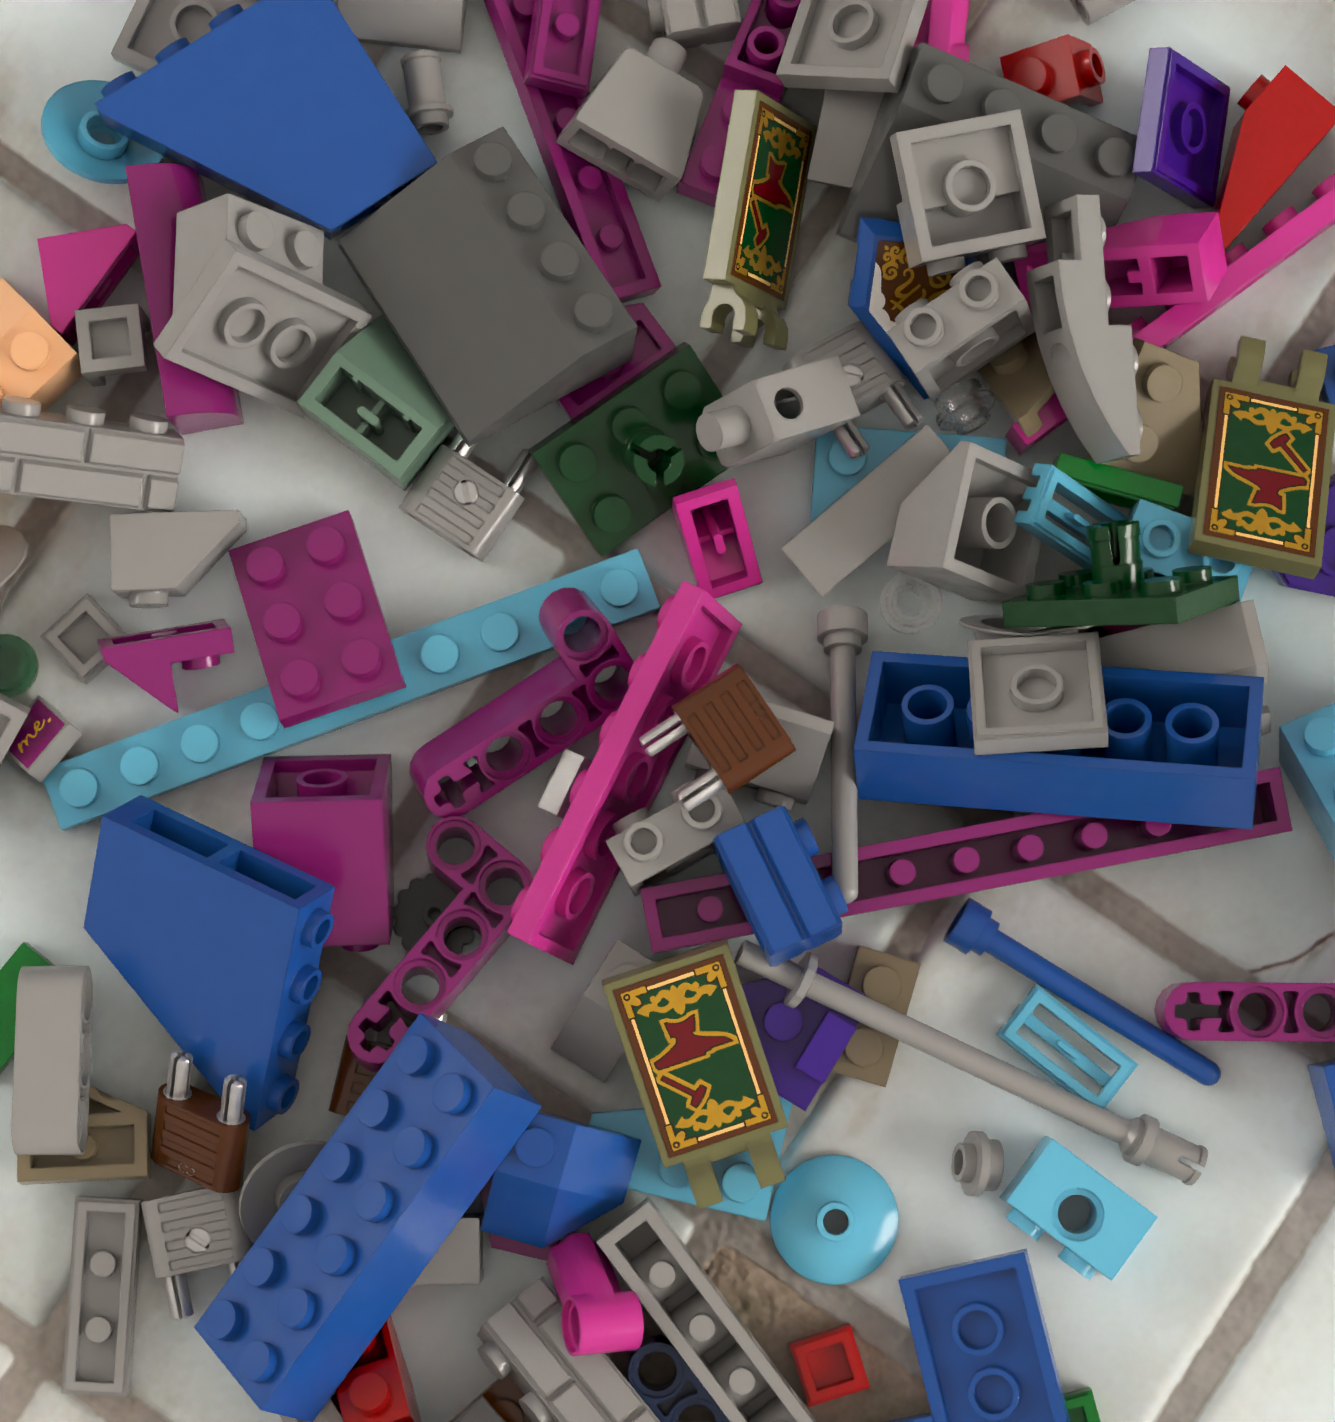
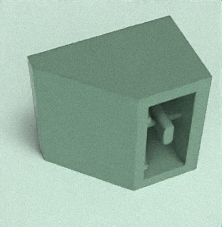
[297,314,455,491]

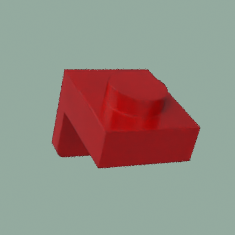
[999,34,1106,107]

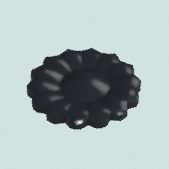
[393,873,475,954]

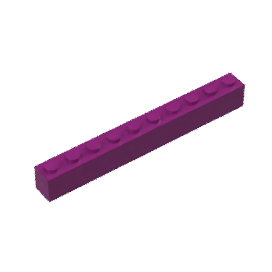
[640,767,1293,954]

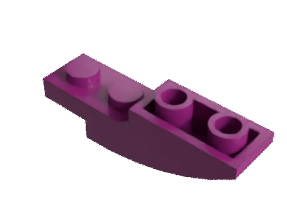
[676,0,801,207]

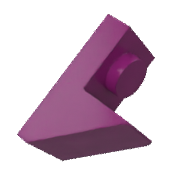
[97,619,235,713]

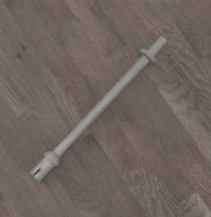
[734,940,1208,1185]

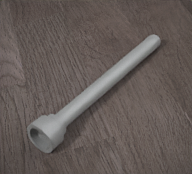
[817,605,868,904]

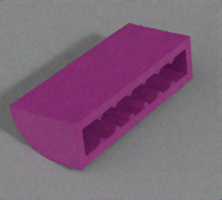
[125,163,244,435]

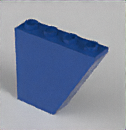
[95,0,438,240]
[83,795,335,1131]

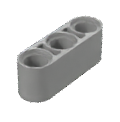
[11,966,93,1155]

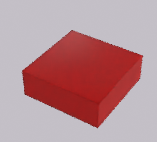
[788,1323,870,1407]

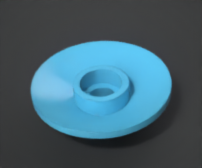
[41,80,164,184]
[770,1155,898,1285]

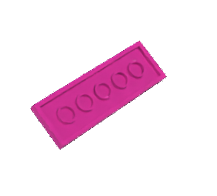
[507,581,742,965]

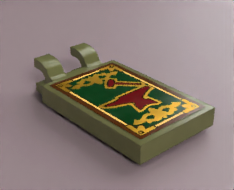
[699,89,817,350]
[1187,335,1335,580]
[601,939,789,1210]

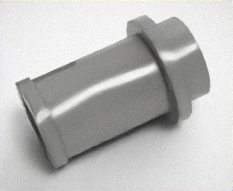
[400,50,454,135]

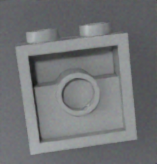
[889,109,1046,278]
[887,257,1035,401]
[606,777,746,896]

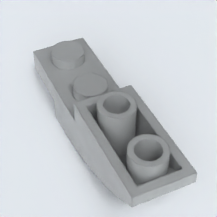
[1026,194,1143,464]

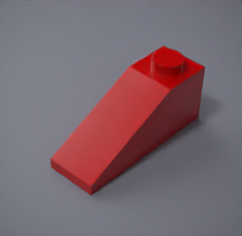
[1212,65,1335,251]

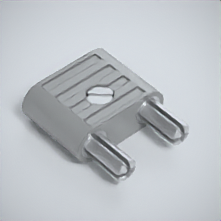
[782,321,923,460]
[399,432,538,562]
[141,1184,253,1320]

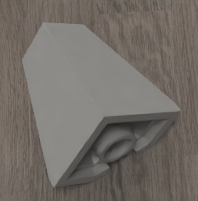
[1099,599,1271,736]

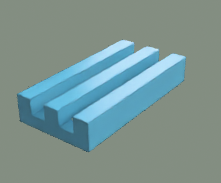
[1013,463,1128,569]
[995,984,1139,1108]

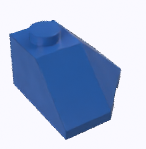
[480,1110,642,1248]

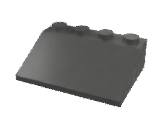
[836,42,1137,290]
[338,127,638,447]

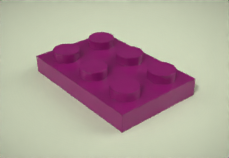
[228,510,406,728]

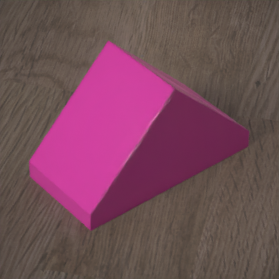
[37,224,140,346]
[672,478,763,599]

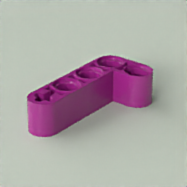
[409,588,634,818]
[347,816,533,1072]
[1154,982,1335,1042]

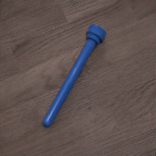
[943,898,1221,1086]

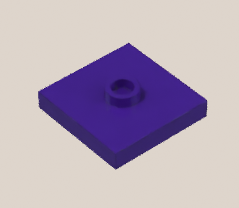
[1132,47,1230,209]

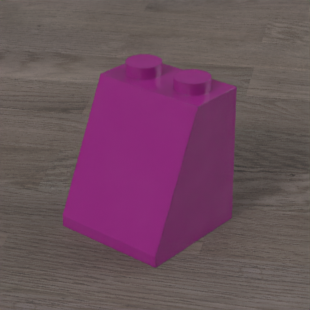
[250,754,394,952]

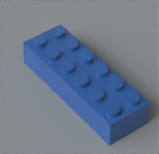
[853,651,1264,830]
[194,1013,542,1422]

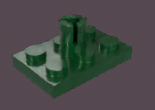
[528,342,728,557]
[1002,520,1240,628]

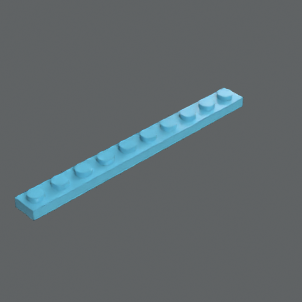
[43,548,660,831]

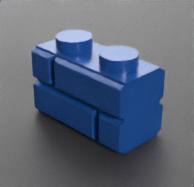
[713,806,848,967]

